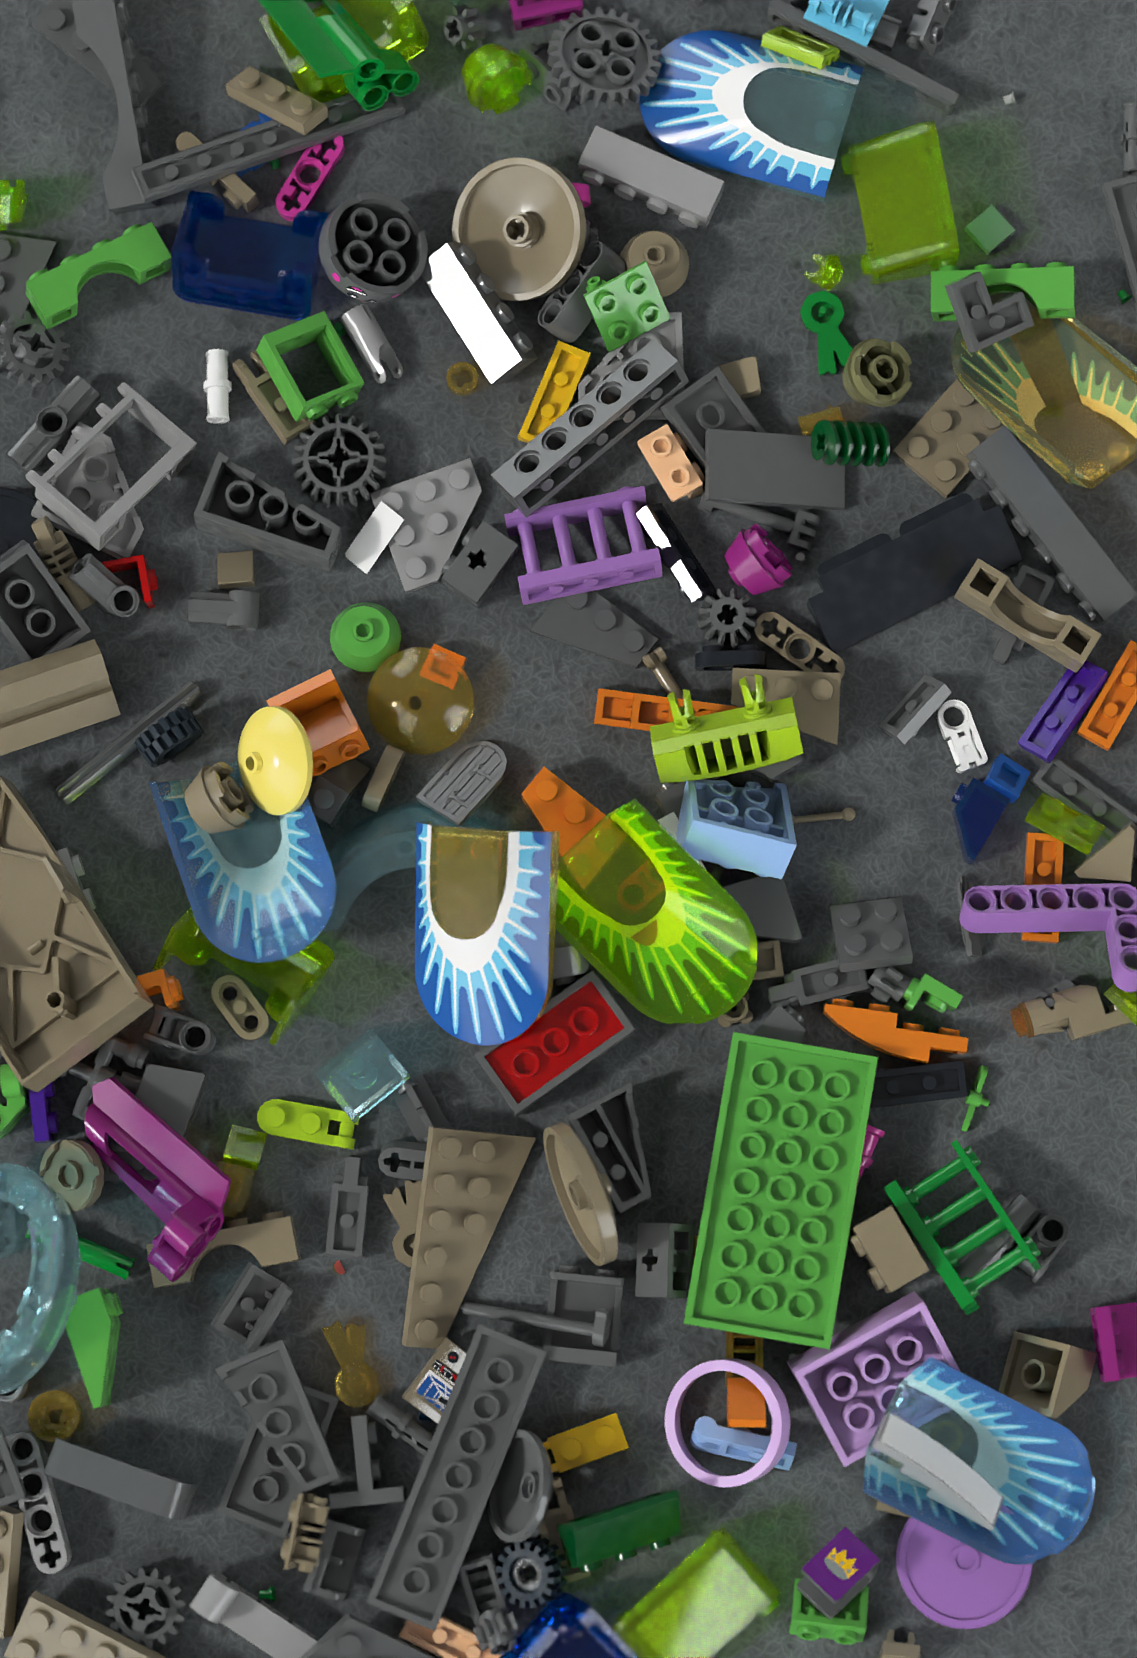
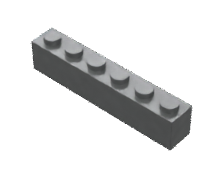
[966,426,1137,624]

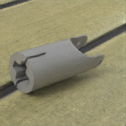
[340,304,403,383]

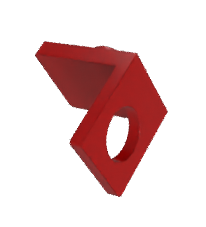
[101,555,159,609]

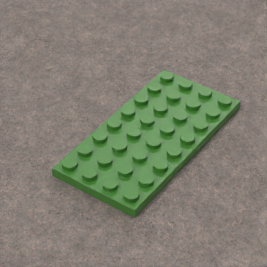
[684,1032,878,1349]

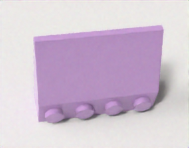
[787,1291,961,1467]

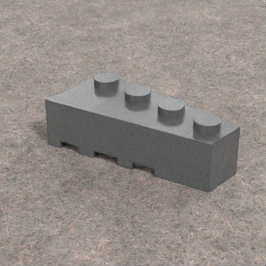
[194,451,342,573]

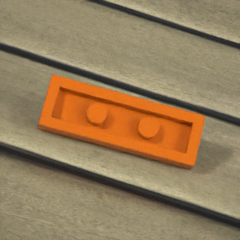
[1076,640,1137,751]
[1021,832,1064,944]

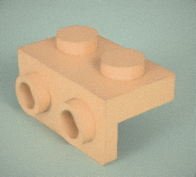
[637,424,705,502]

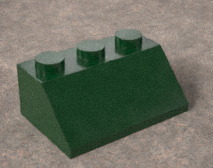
[556,1490,681,1573]

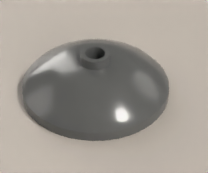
[487,1430,553,1543]

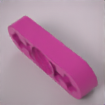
[276,136,344,221]

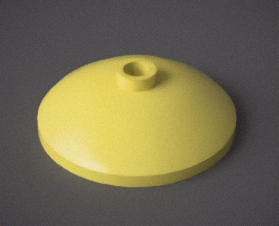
[238,706,313,815]

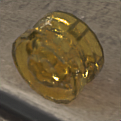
[28,1390,82,1442]

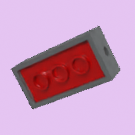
[474,970,635,1117]

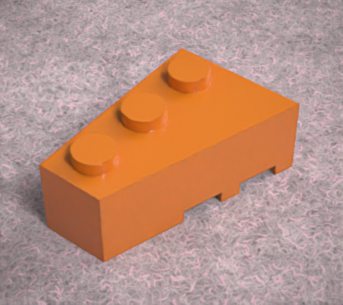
[521,766,629,894]

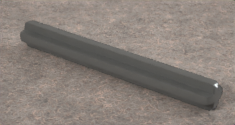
[55,681,203,804]

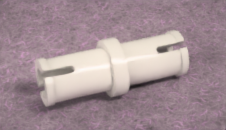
[203,349,232,424]

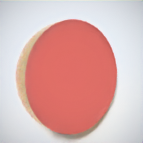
[333,1261,345,1275]

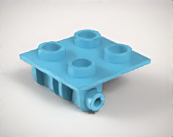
[803,0,890,47]

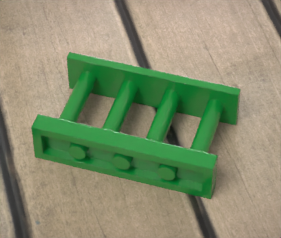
[884,1140,1042,1316]

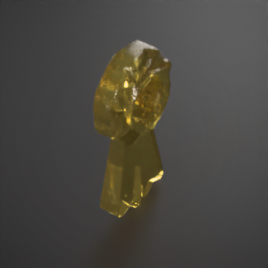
[322,1321,380,1408]

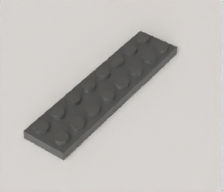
[366,1324,547,1631]

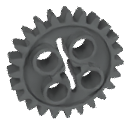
[547,7,661,110]

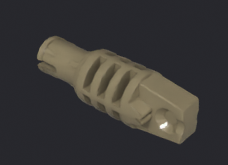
[31,515,95,612]

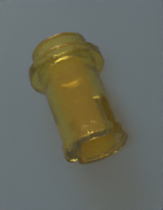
[797,405,843,436]

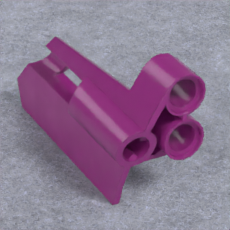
[84,1076,231,1282]

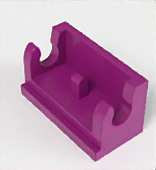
[508,0,583,31]

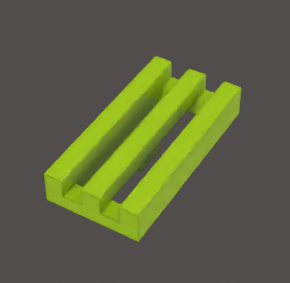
[761,25,840,69]

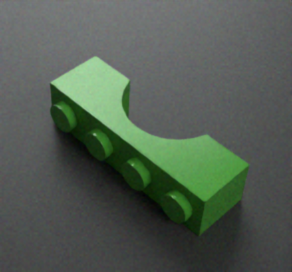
[26,222,172,330]
[931,262,1075,322]

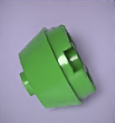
[330,602,401,672]

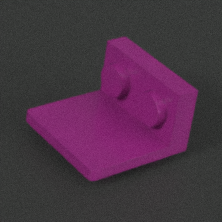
[1089,1302,1137,1382]

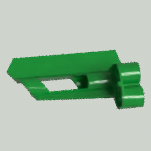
[258,0,419,111]

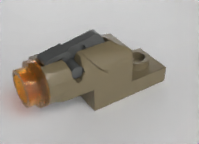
[1010,979,1137,1041]

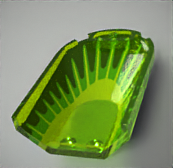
[549,798,758,1025]

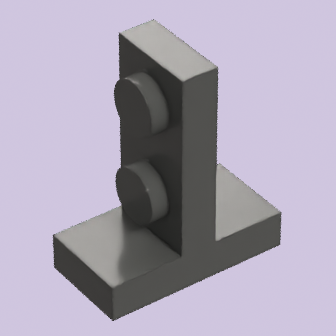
[329,1414,406,1509]

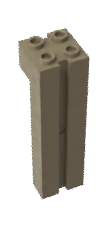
[0,639,121,756]

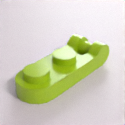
[257,1099,361,1150]

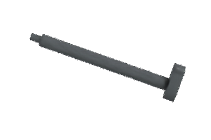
[459,1301,613,1347]

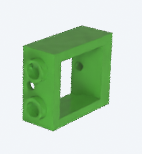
[256,311,364,422]

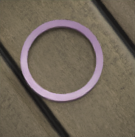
[665,1358,790,1487]

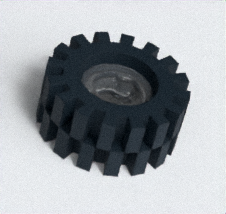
[135,706,204,768]
[496,1537,568,1608]

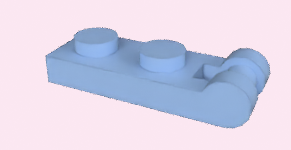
[690,1416,797,1471]

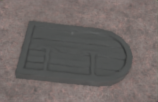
[416,741,508,828]

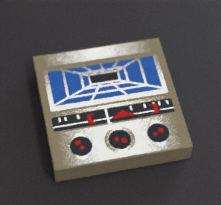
[402,1338,467,1424]

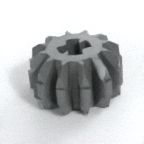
[697,588,757,648]

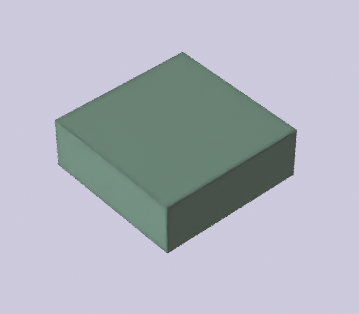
[965,205,1015,255]

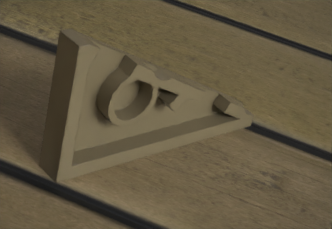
[0,1505,24,1639]

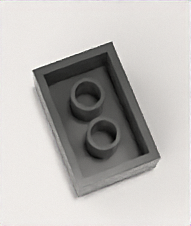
[0,540,91,662]

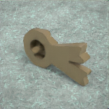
[383,1180,422,1267]

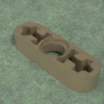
[754,612,845,680]

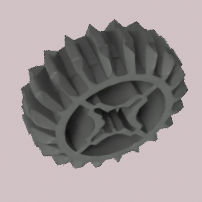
[292,413,388,510]

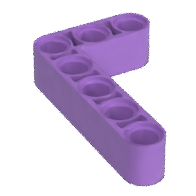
[959,883,1137,992]

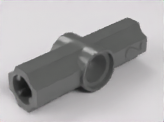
[7,375,101,473]

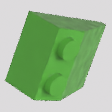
[57,1288,123,1409]

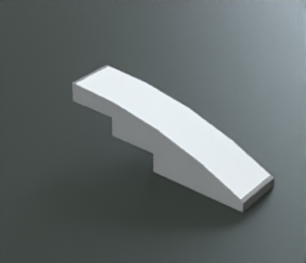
[872,1412,1004,1531]

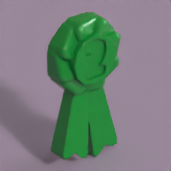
[800,291,853,377]

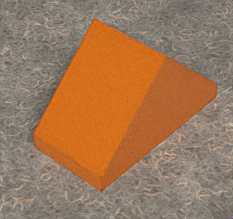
[726,1378,766,1427]

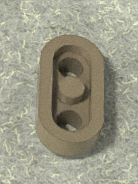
[211,975,270,1041]

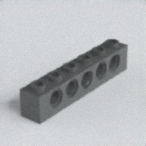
[491,339,689,518]

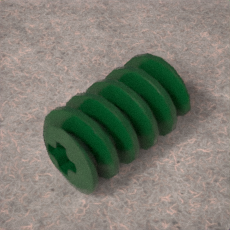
[811,419,890,467]

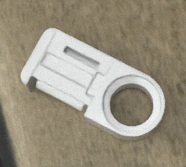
[937,700,988,773]

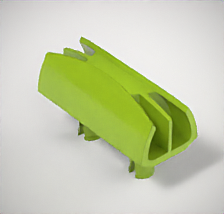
[650,674,803,783]

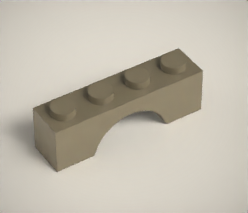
[954,558,1102,673]
[146,1211,301,1288]

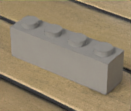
[578,126,724,228]

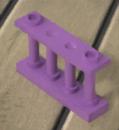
[504,486,663,605]

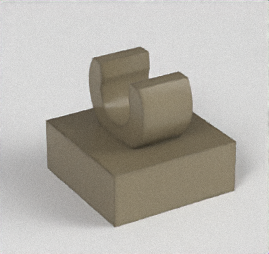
[879,1630,920,1658]

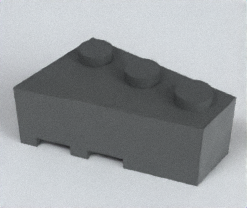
[561,1082,652,1217]

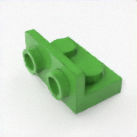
[901,974,963,1013]
[789,1578,869,1645]

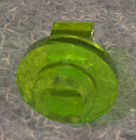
[804,254,843,290]

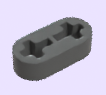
[378,1140,427,1181]

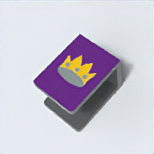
[797,1527,880,1619]

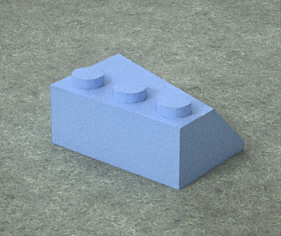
[676,779,797,879]

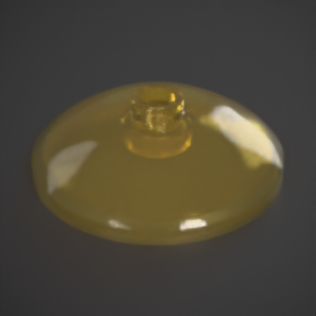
[367,647,474,755]

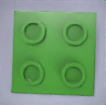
[583,261,671,352]

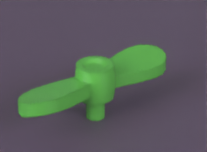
[961,1065,990,1132]

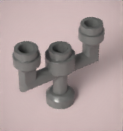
[59,1036,151,1121]

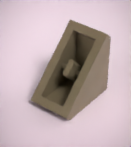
[1075,822,1137,882]

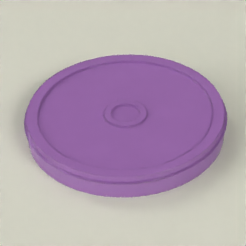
[896,1504,1033,1629]

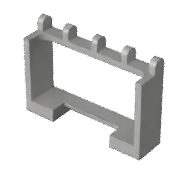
[25,382,197,551]

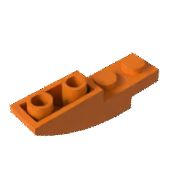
[823,999,968,1064]

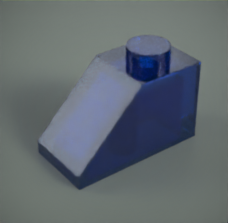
[951,777,1011,865]

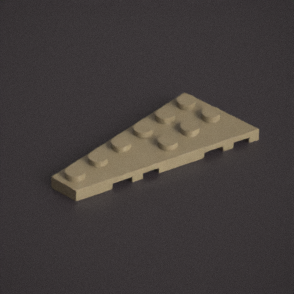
[402,1126,536,1349]

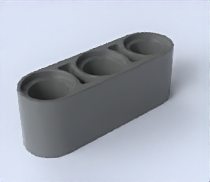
[538,240,626,344]

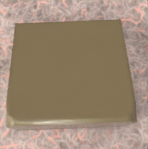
[720,356,761,398]
[217,551,256,589]

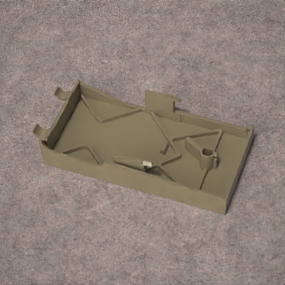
[0,774,154,1093]

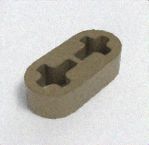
[361,744,405,813]

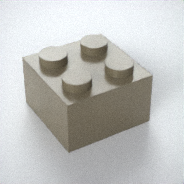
[848,1205,929,1293]

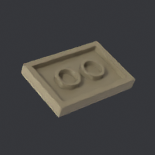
[892,379,1004,499]

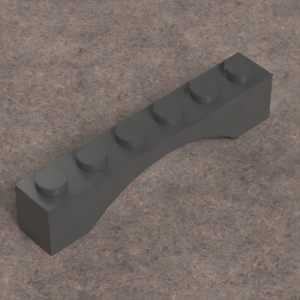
[72,0,157,215]

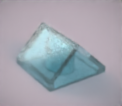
[315,1027,411,1123]

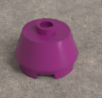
[724,523,793,595]

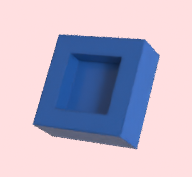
[982,753,1030,804]

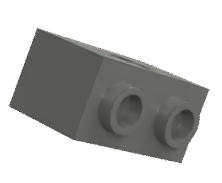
[441,521,519,609]
[636,1223,695,1298]

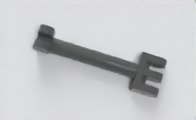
[697,487,821,552]

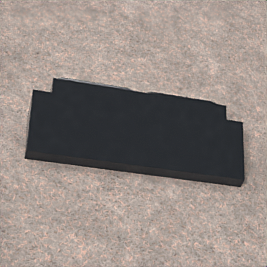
[807,493,1023,654]

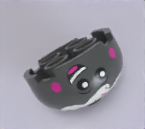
[318,192,428,303]

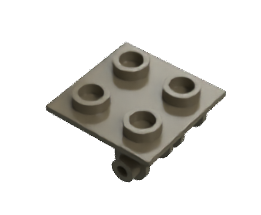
[281,1493,330,1573]

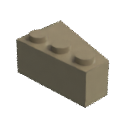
[731,668,841,747]

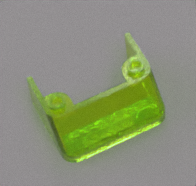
[153,907,335,1046]

